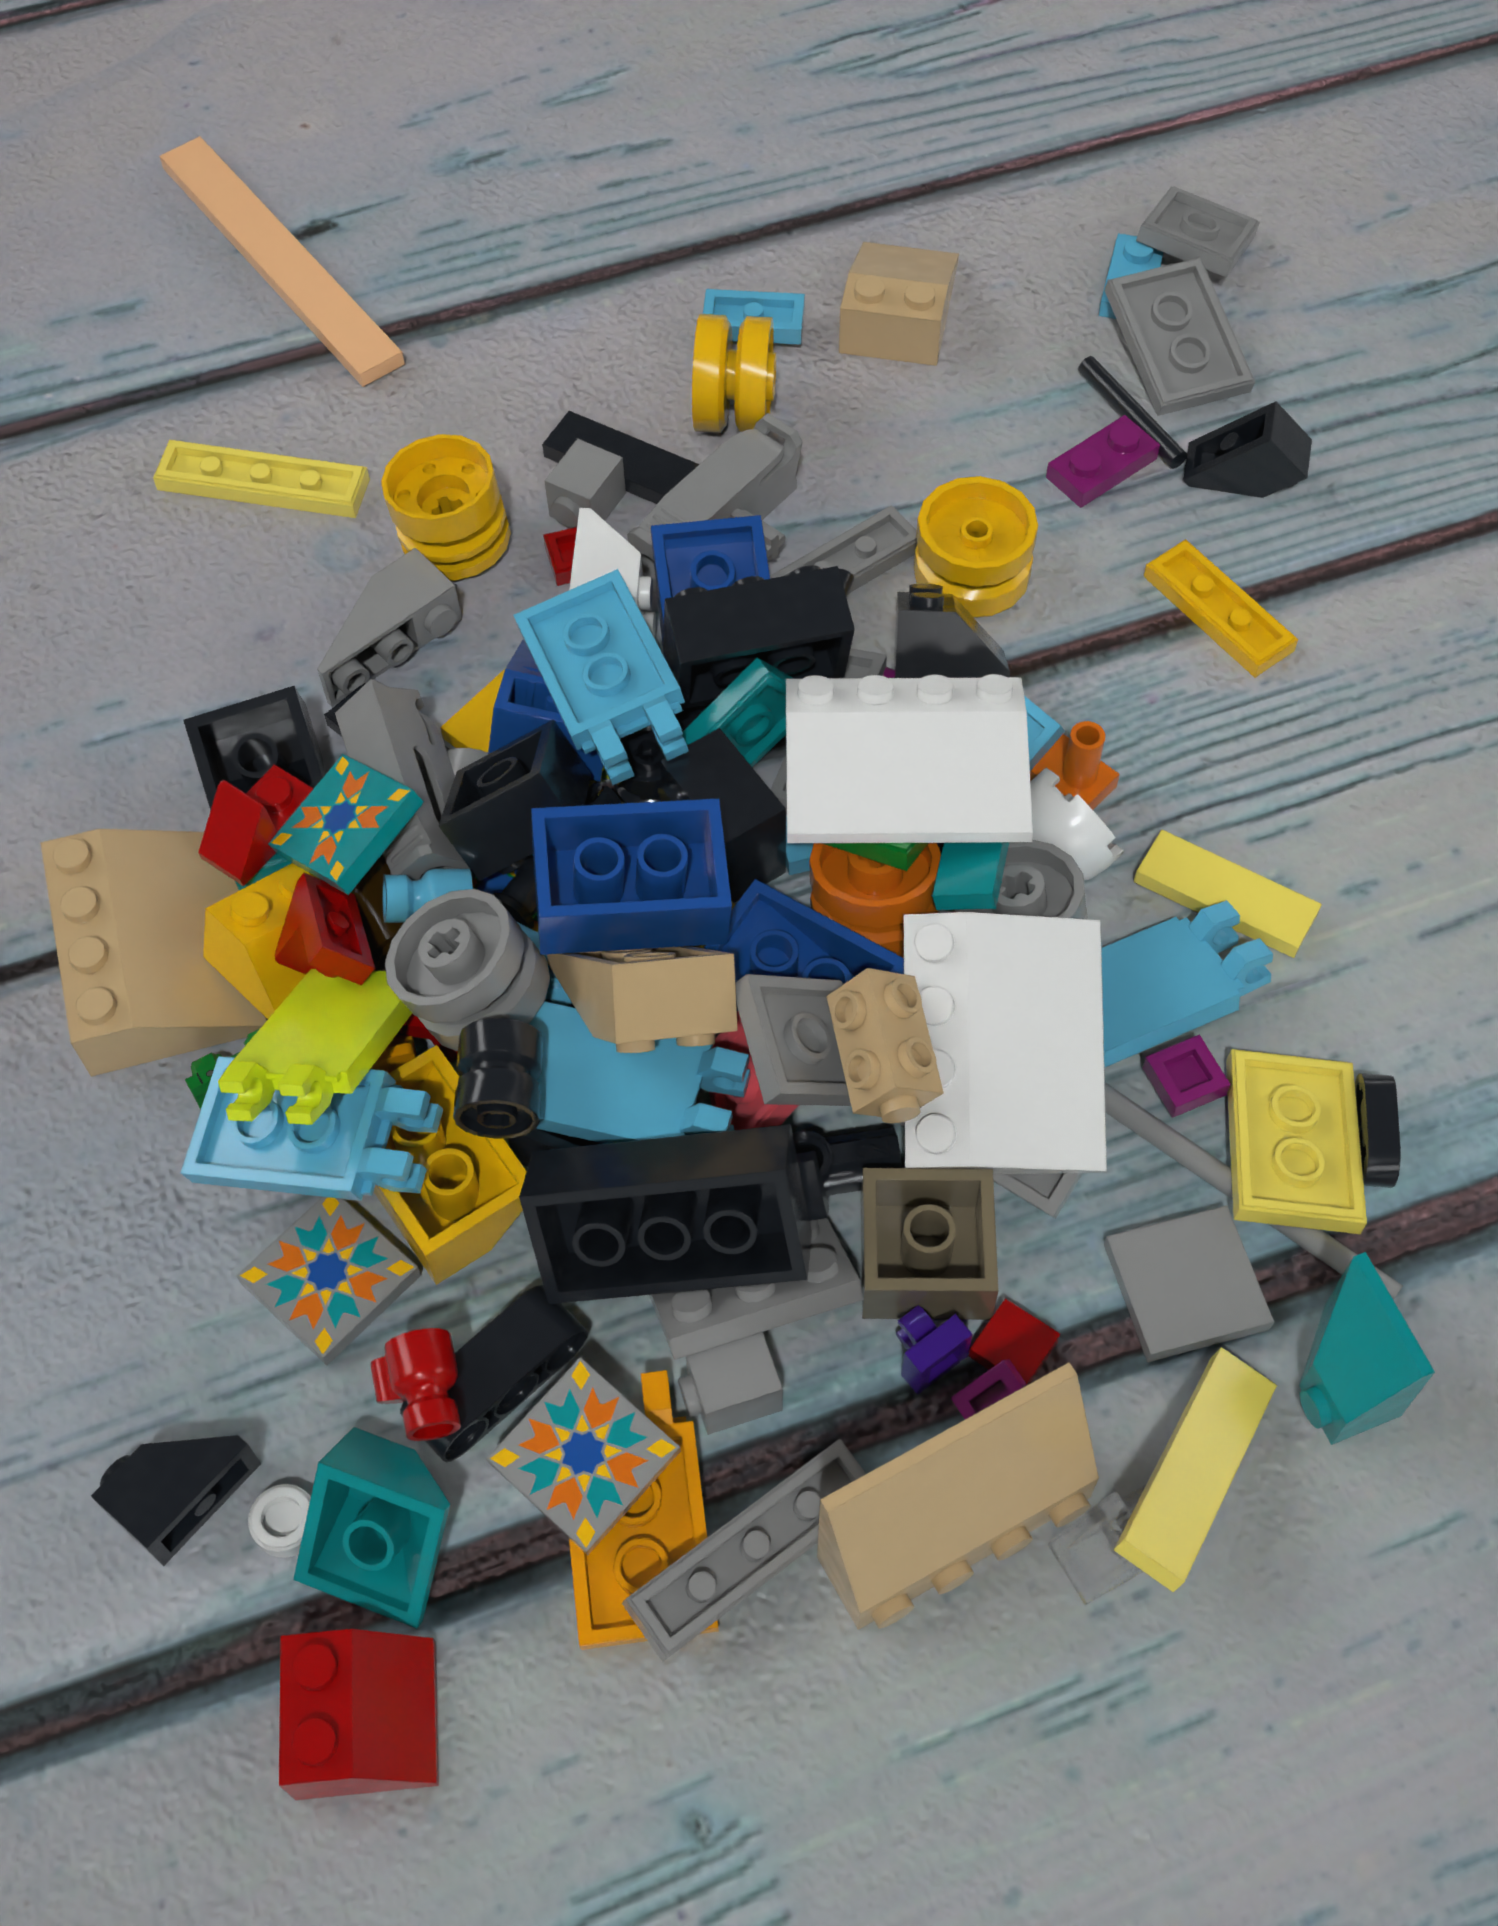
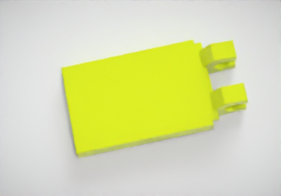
[218,969,412,1125]

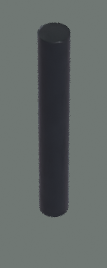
[1078,356,1187,469]

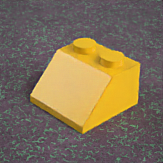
[203,863,374,1019]

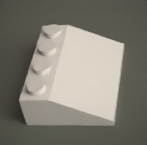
[786,674,1033,843]
[904,912,1107,1174]

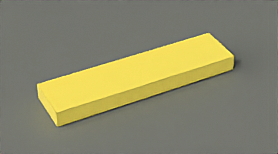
[153,440,370,518]
[1114,1347,1277,1592]

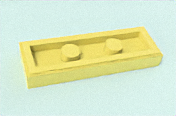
[1134,829,1322,958]

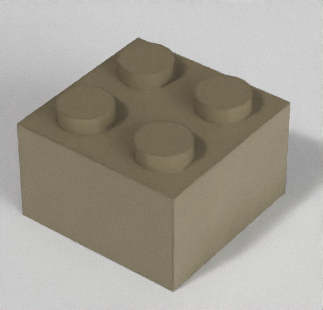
[861,1168,999,1320]

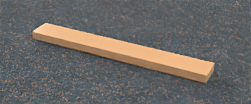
[159,136,405,387]

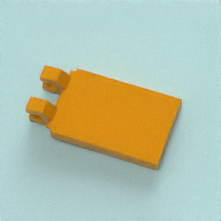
[569,1370,719,1650]

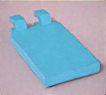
[513,569,689,785]
[1102,900,1273,1067]
[530,1001,751,1144]
[180,1056,443,1201]

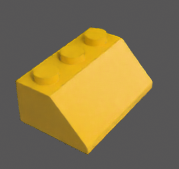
[374,1045,527,1285]

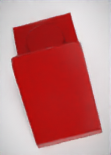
[198,764,313,886]
[275,873,375,986]

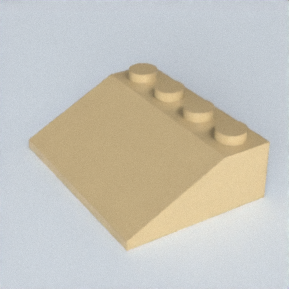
[40,829,268,1077]
[817,1362,1099,1630]

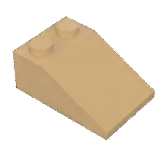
[839,242,959,366]
[547,946,738,1053]

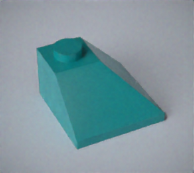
[1299,1252,1435,1445]
[293,1427,450,1629]

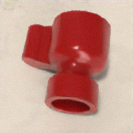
[370,1328,461,1441]

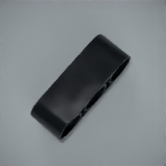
[400,1285,589,1462]

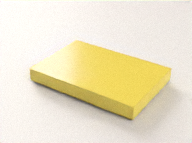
[1226,1049,1367,1234]

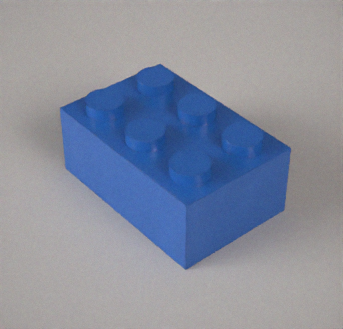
[531,799,732,955]

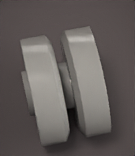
[953,840,1088,919]
[385,889,550,1051]

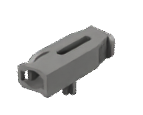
[627,413,803,595]
[335,679,476,881]

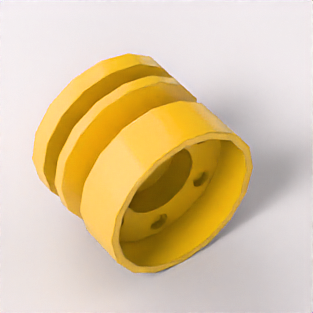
[381,434,511,581]

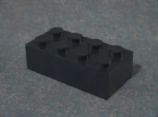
[519,1124,812,1304]

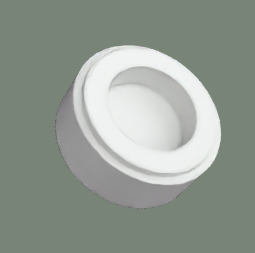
[248,1484,311,1558]

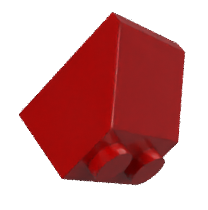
[279,1629,439,1800]

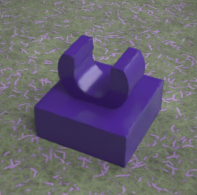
[896,1305,973,1395]

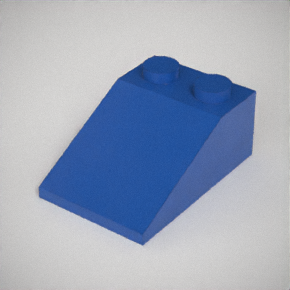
[651,515,770,662]
[704,879,904,1011]

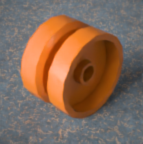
[809,843,941,958]

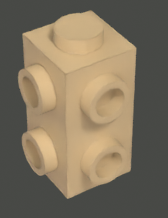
[826,968,944,1124]

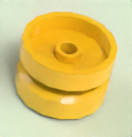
[692,314,777,433]
[914,476,1038,617]

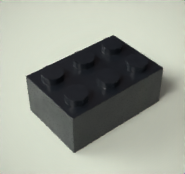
[664,565,855,709]

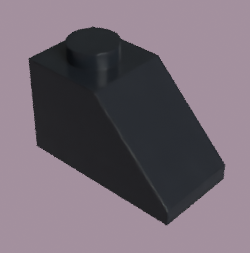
[1183,401,1312,498]
[91,1435,261,1566]

